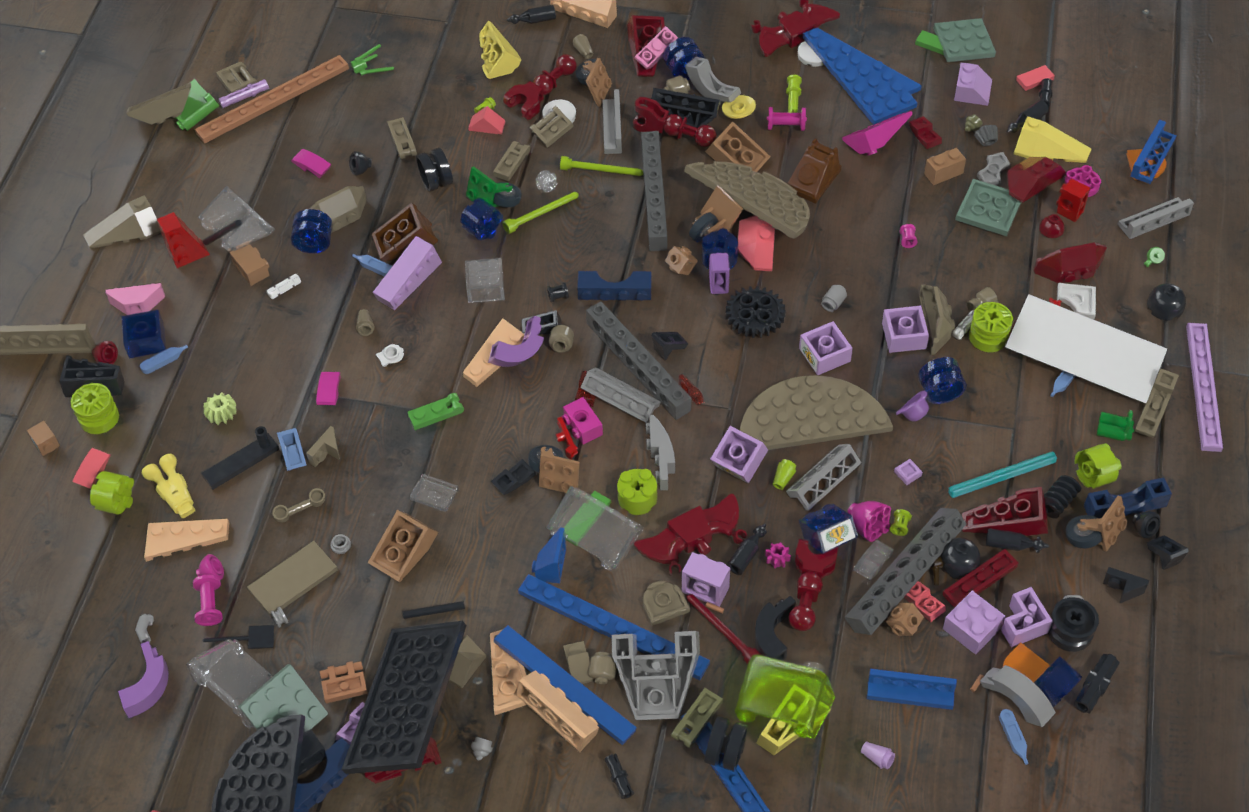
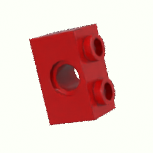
[1056,178,1090,222]

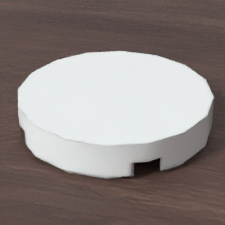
[797,41,824,67]
[542,99,576,124]

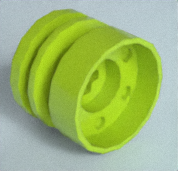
[969,302,1013,352]
[70,383,119,434]

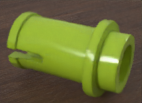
[474,97,496,113]

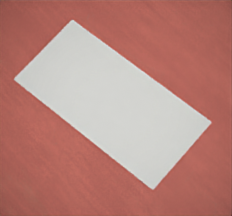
[1005,295,1167,403]

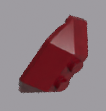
[1007,157,1067,203]
[1034,242,1107,283]

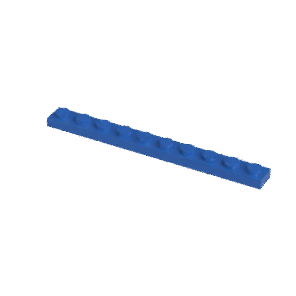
[518,574,710,680]

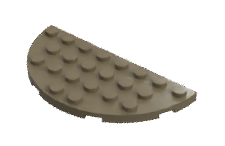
[684,161,810,239]
[740,376,893,450]

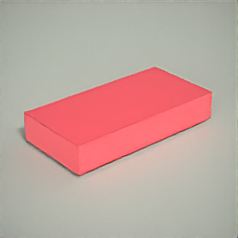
[1016,65,1055,91]

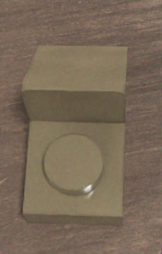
[306,426,340,467]
[563,641,593,684]

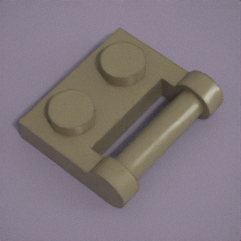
[216,62,258,94]
[529,106,574,148]

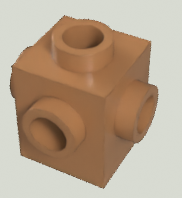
[665,246,698,275]
[886,603,924,636]

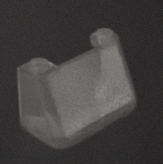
[198,186,275,251]
[546,486,644,571]
[186,639,273,730]

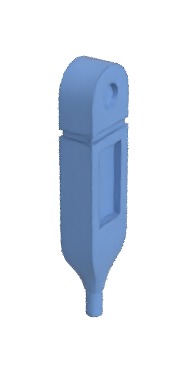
[352,254,392,277]
[140,345,188,374]
[1050,370,1076,397]
[999,709,1029,765]

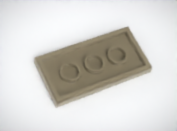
[247,541,338,617]

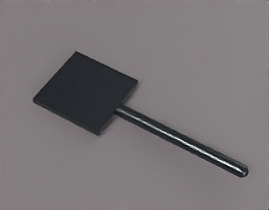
[203,625,274,649]

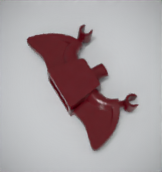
[751,0,840,57]
[634,494,747,576]

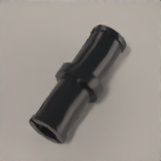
[1039,78,1053,107]
[604,754,634,799]

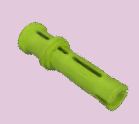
[786,75,802,113]

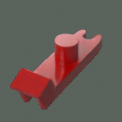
[555,417,578,460]

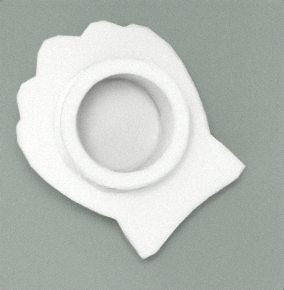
[376,344,404,367]

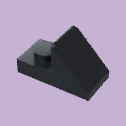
[651,332,688,360]
[1147,535,1189,570]
[1103,567,1149,603]

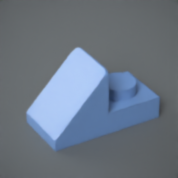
[277,428,307,471]

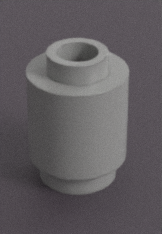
[821,285,847,312]

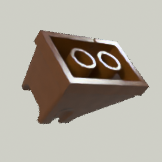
[787,138,842,204]
[372,203,438,262]

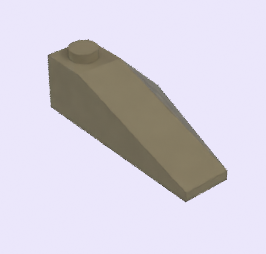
[83,195,161,249]

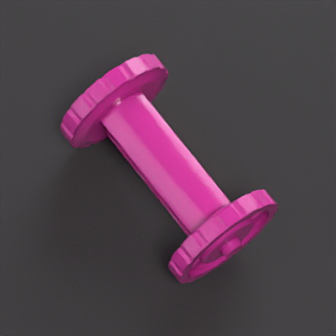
[767,107,807,131]
[193,574,223,626]

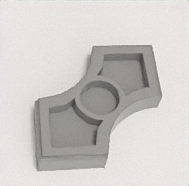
[977,152,1010,186]

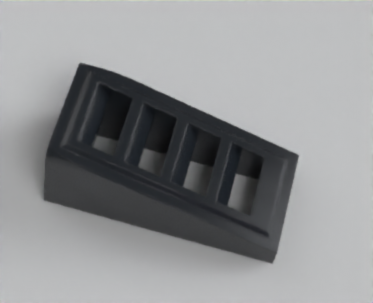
[522,310,562,335]

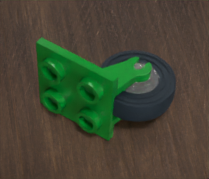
[466,166,522,214]

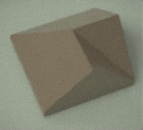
[449,635,486,688]

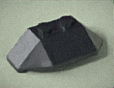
[651,88,720,128]

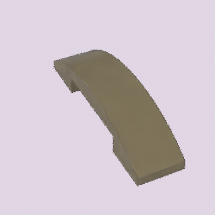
[1135,368,1179,438]

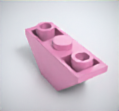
[634,26,678,69]
[106,283,165,316]

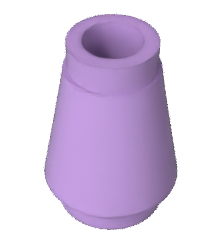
[861,742,895,769]

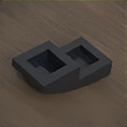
[491,459,536,495]

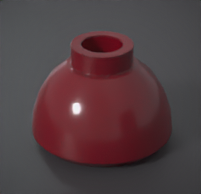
[1039,214,1065,238]
[92,341,118,364]

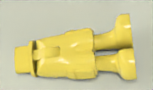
[142,454,195,518]

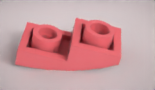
[72,448,111,489]
[904,581,946,622]

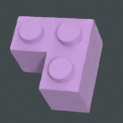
[1001,587,1052,648]

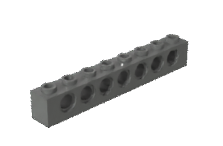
[641,131,667,251]
[586,302,691,420]
[844,508,967,635]

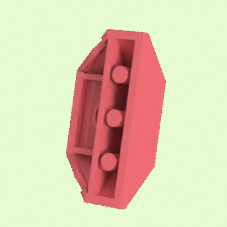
[737,215,775,271]

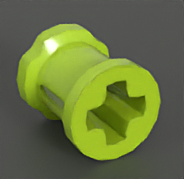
[890,509,912,536]

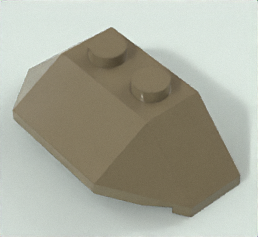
[126,82,191,125]
[301,186,367,234]
[919,284,955,355]

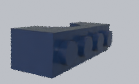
[577,271,652,301]
[1084,478,1172,518]
[293,737,350,812]

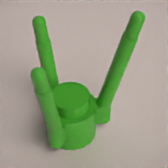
[351,44,394,76]

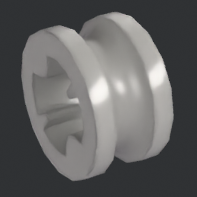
[271,607,288,628]

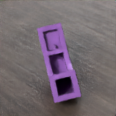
[488,316,544,367]
[118,641,169,718]

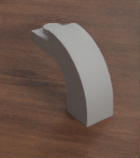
[685,57,741,105]
[980,665,1055,727]

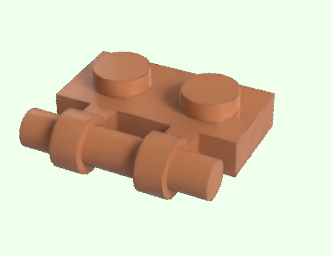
[320,661,368,704]

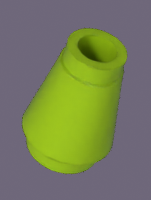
[773,459,796,490]

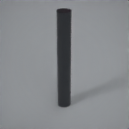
[402,601,465,619]

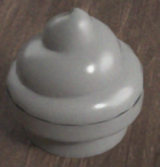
[471,737,493,760]

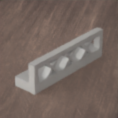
[603,89,622,154]
[1118,197,1194,239]
[581,367,661,423]
[786,444,861,510]

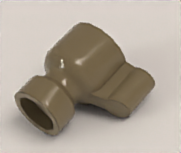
[967,287,999,312]

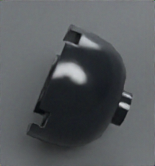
[1147,283,1186,321]
[939,537,980,579]

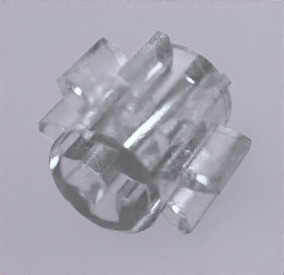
[535,170,558,192]

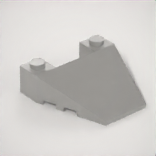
[612,631,700,720]

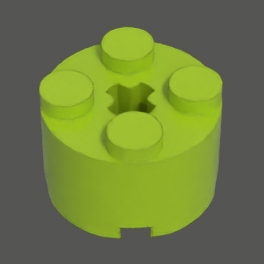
[1075,443,1122,489]
[617,469,657,515]
[90,471,134,514]

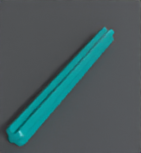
[948,452,1057,498]

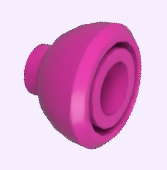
[196,554,224,580]

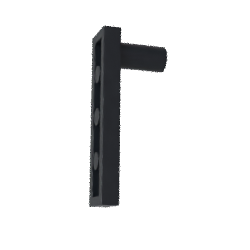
[201,426,280,490]

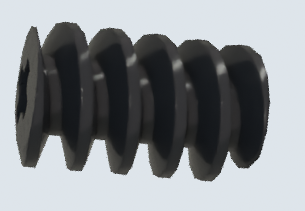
[1044,475,1082,519]

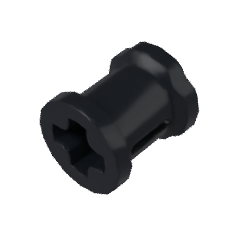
[547,282,569,302]

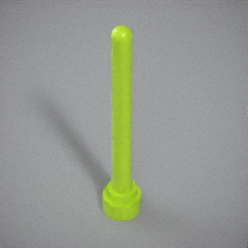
[560,156,644,176]
[502,192,579,234]

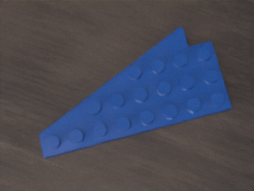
[803,28,921,125]

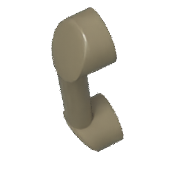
[272,488,325,523]

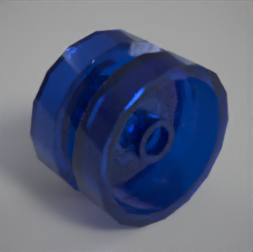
[663,37,706,80]
[290,209,333,254]
[918,357,967,404]

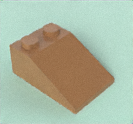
[705,121,771,172]
[368,510,438,582]

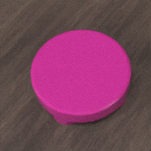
[1064,165,1101,197]

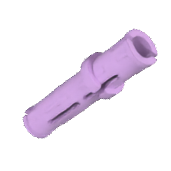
[218,79,269,108]

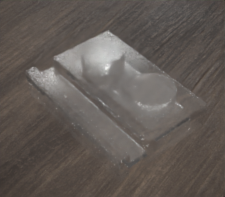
[410,474,458,512]

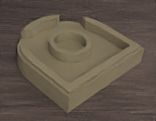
[643,581,690,626]

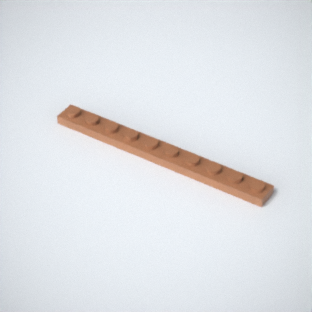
[195,55,349,144]

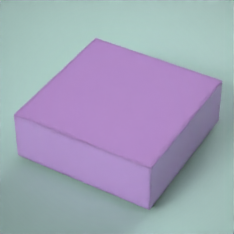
[894,459,923,485]

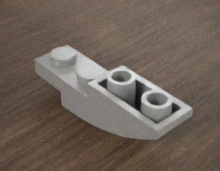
[646,415,675,490]

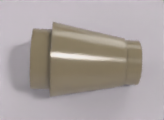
[573,34,594,59]
[356,309,375,336]

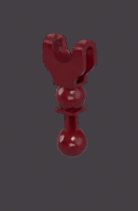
[503,54,577,120]
[633,97,717,147]
[789,539,838,631]

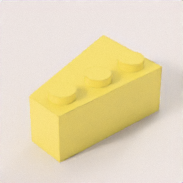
[756,685,831,755]

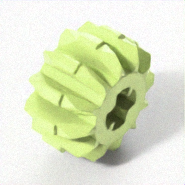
[203,392,237,425]

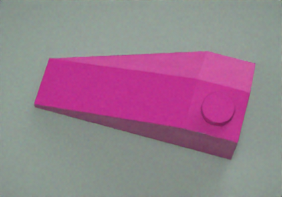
[842,111,912,155]

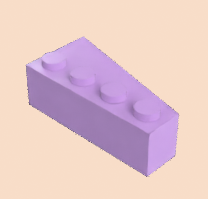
[373,236,442,310]

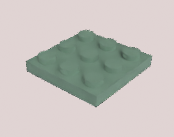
[933,18,996,62]
[955,179,1022,236]
[238,664,328,732]

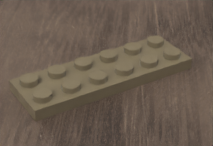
[0,324,96,355]

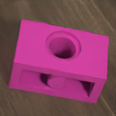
[562,397,603,445]

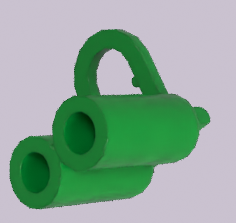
[1096,410,1135,441]

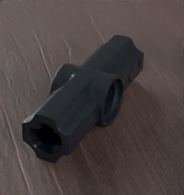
[1074,653,1120,714]

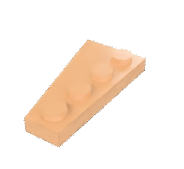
[463,318,524,387]
[144,519,229,562]
[490,629,527,715]

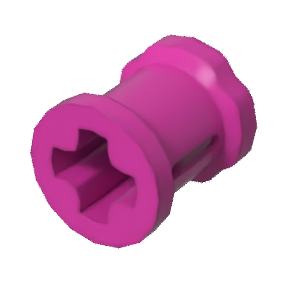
[900,224,917,248]

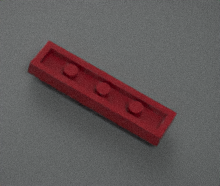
[942,549,1019,608]

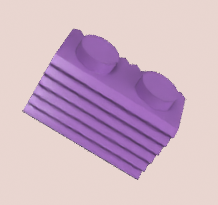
[709,253,730,294]

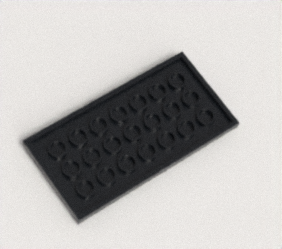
[342,620,467,774]

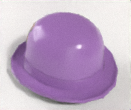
[896,391,929,422]

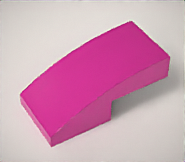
[291,149,331,178]
[316,372,341,405]

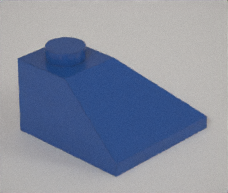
[532,527,566,584]

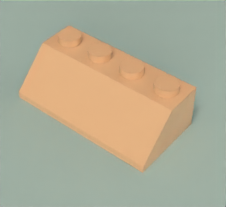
[550,0,617,28]
[517,670,599,752]

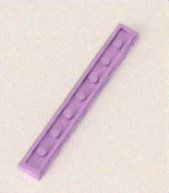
[1186,323,1223,452]

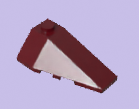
[627,15,665,77]

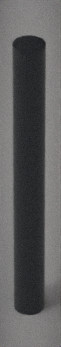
[203,219,242,245]

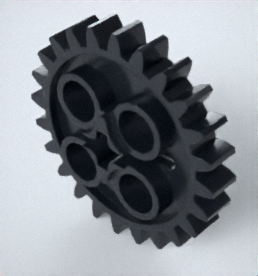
[725,286,786,338]

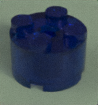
[460,198,503,240]
[702,228,738,270]
[1034,656,1083,707]

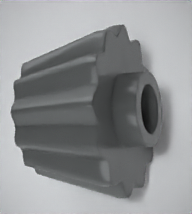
[974,125,998,147]

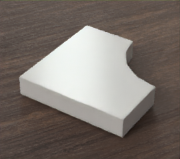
[1057,283,1096,319]

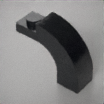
[755,596,796,670]

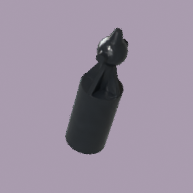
[507,5,556,24]
[1007,100,1049,133]
[727,523,767,575]
[986,528,1049,553]

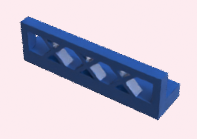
[1130,120,1177,184]
[867,669,957,710]

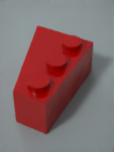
[157,212,210,268]

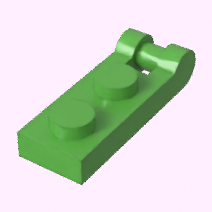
[407,393,464,430]

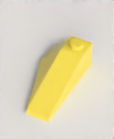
[479,21,521,79]
[1014,116,1091,163]

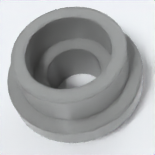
[331,534,351,554]

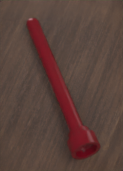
[687,594,761,666]

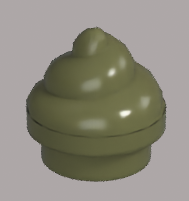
[965,114,983,132]

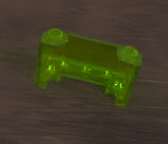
[735,655,835,739]

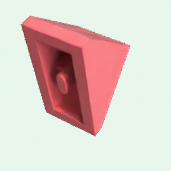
[468,106,505,135]

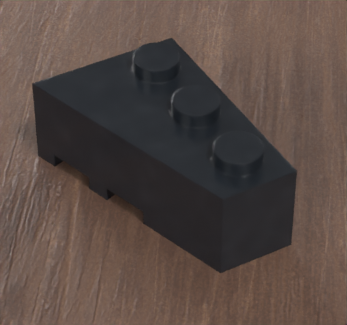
[59,355,125,397]

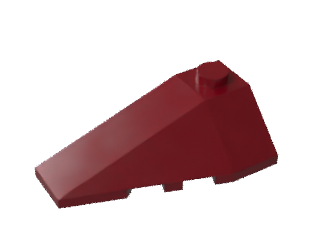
[962,487,1048,536]

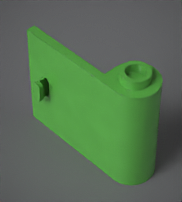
[175,79,219,131]

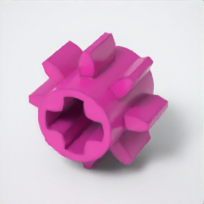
[765,542,791,569]

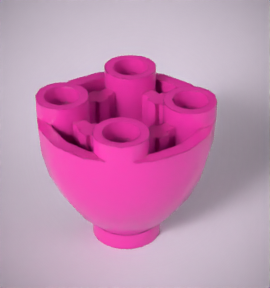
[847,501,891,542]

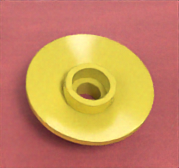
[722,95,756,119]

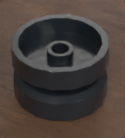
[416,147,453,192]
[1048,597,1099,652]
[704,716,748,772]

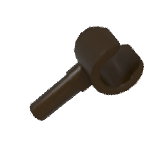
[930,557,943,586]

